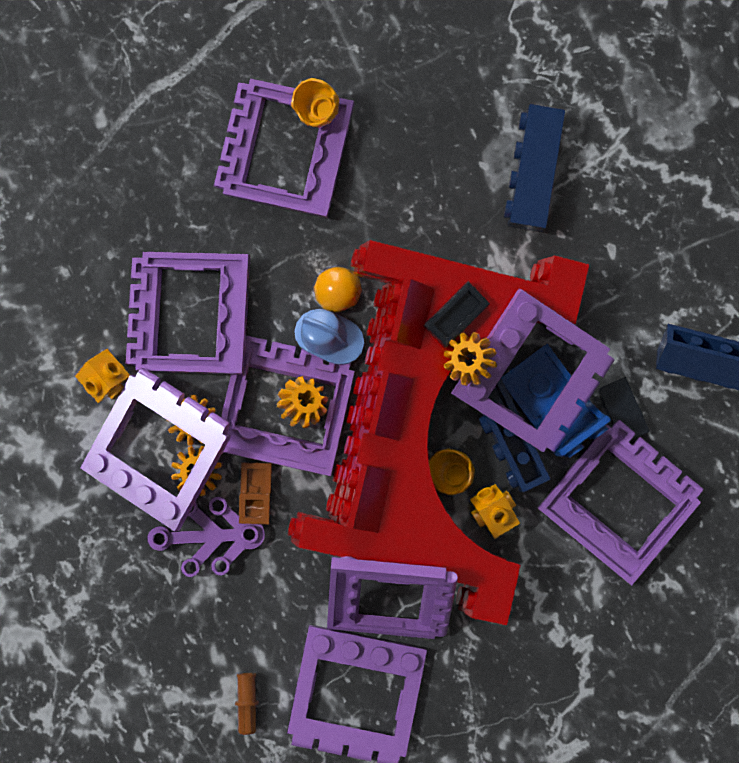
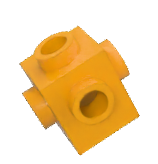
[75,349,130,403]
[470,484,520,539]

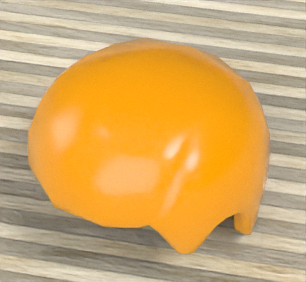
[291,78,339,128]
[314,267,362,312]
[429,448,475,495]

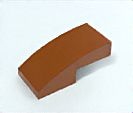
[239,462,272,524]

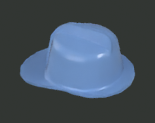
[295,309,364,365]

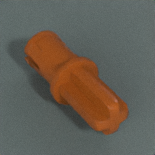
[235,673,259,735]

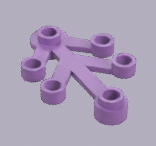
[148,497,265,577]

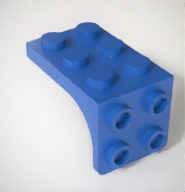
[501,344,611,458]

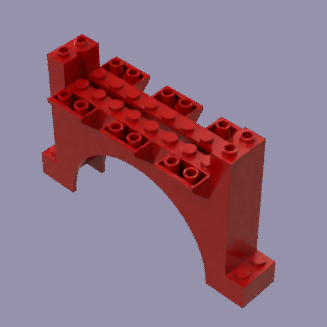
[288,240,589,625]

